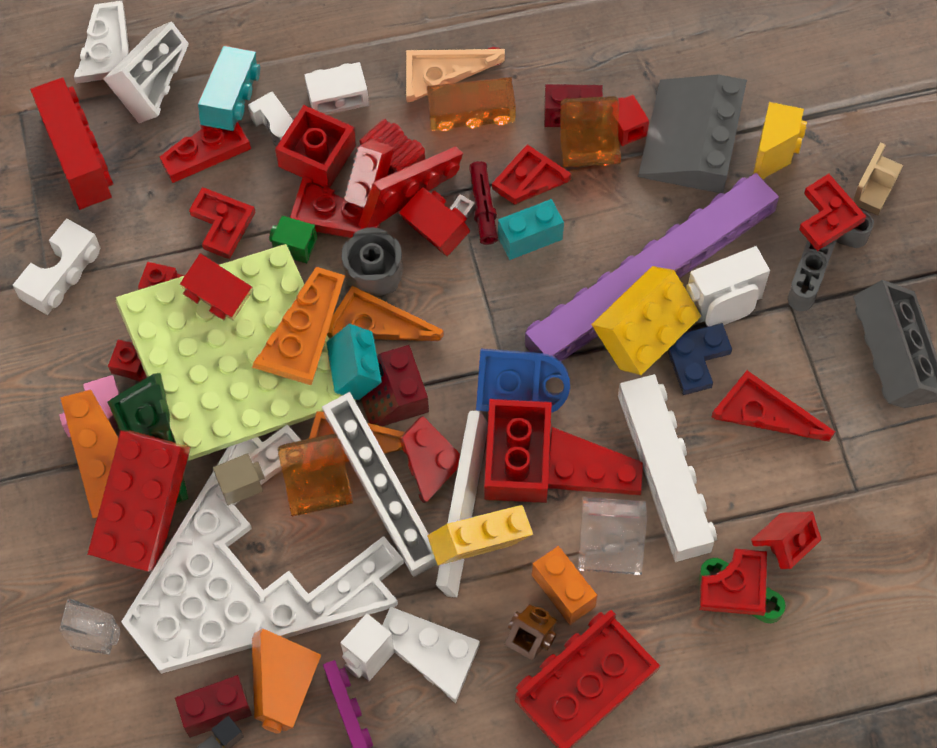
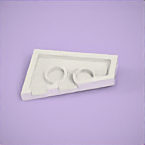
[382,606,480,703]

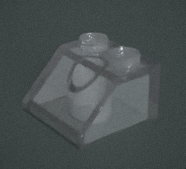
[578,497,647,575]

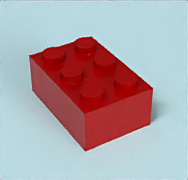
[484,399,552,503]

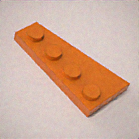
[252,267,345,385]
[60,389,118,518]

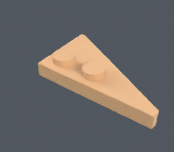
[406,49,505,102]

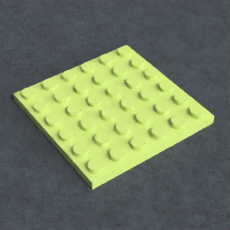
[116,244,356,461]

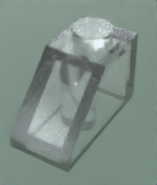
[59,599,120,655]

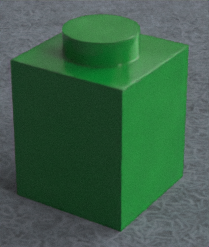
[269,216,317,264]

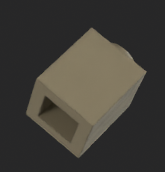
[213,453,265,506]

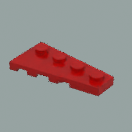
[358,146,463,229]

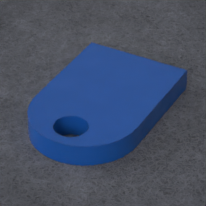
[476,348,570,413]

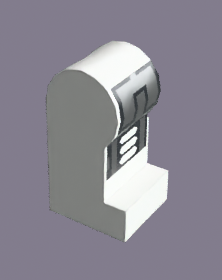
[248,92,293,146]

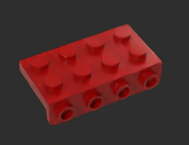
[515,610,660,748]

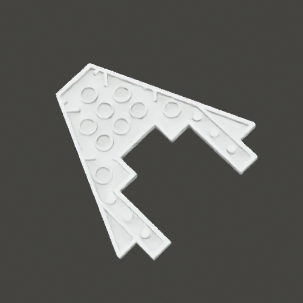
[121,425,404,674]

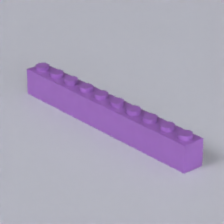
[525,173,779,361]

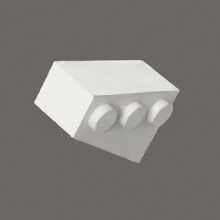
[104,21,189,123]

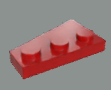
[290,175,380,238]

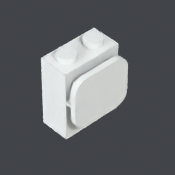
[686,246,770,327]

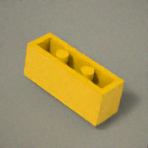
[427,505,533,566]

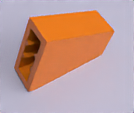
[252,628,321,733]

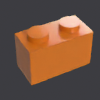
[532,545,598,625]

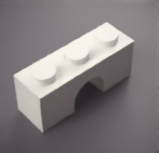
[13,218,101,315]

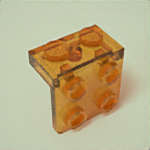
[560,96,621,167]
[277,434,353,517]

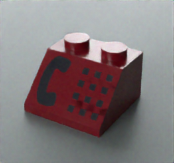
[361,345,429,427]

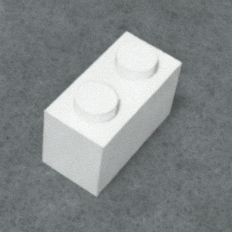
[304,62,369,115]
[340,613,395,681]

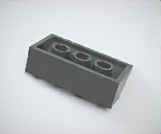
[853,280,937,408]

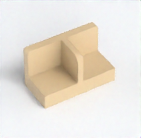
[853,142,903,215]

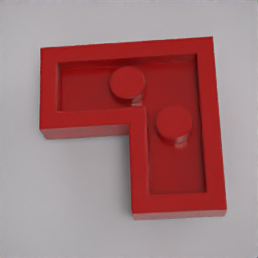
[799,174,866,251]
[189,187,256,260]

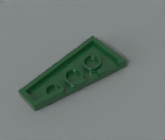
[107,373,188,506]

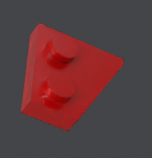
[399,416,461,503]

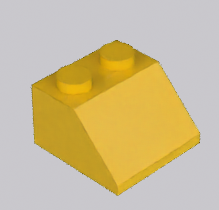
[753,102,807,179]

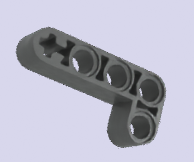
[787,211,874,311]

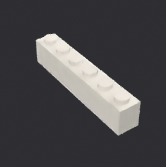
[618,374,717,562]
[322,392,437,577]

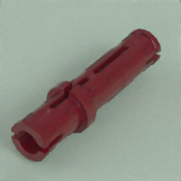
[469,161,498,245]

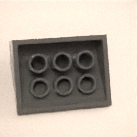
[638,74,747,193]

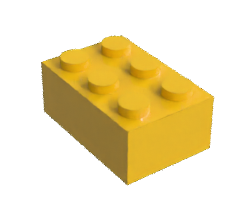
[591,266,701,375]

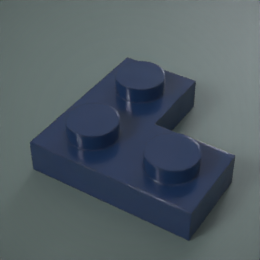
[667,323,732,395]

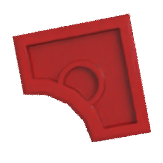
[699,548,767,616]

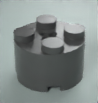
[342,227,403,297]

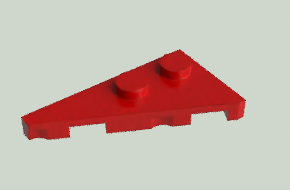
[711,370,836,442]

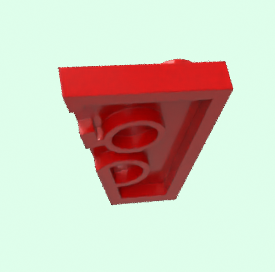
[160,122,251,183]
[548,427,643,496]

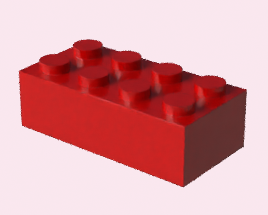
[30,77,113,210]
[87,430,191,572]

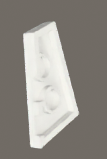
[74,1,129,84]

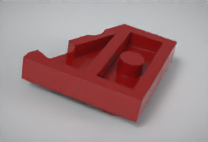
[492,144,572,205]

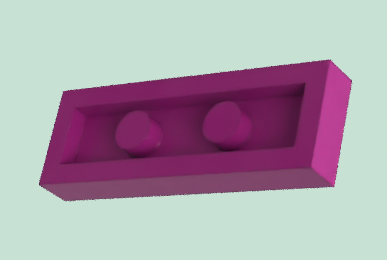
[323,660,373,748]

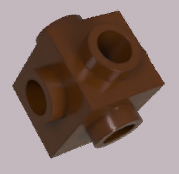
[504,604,557,661]

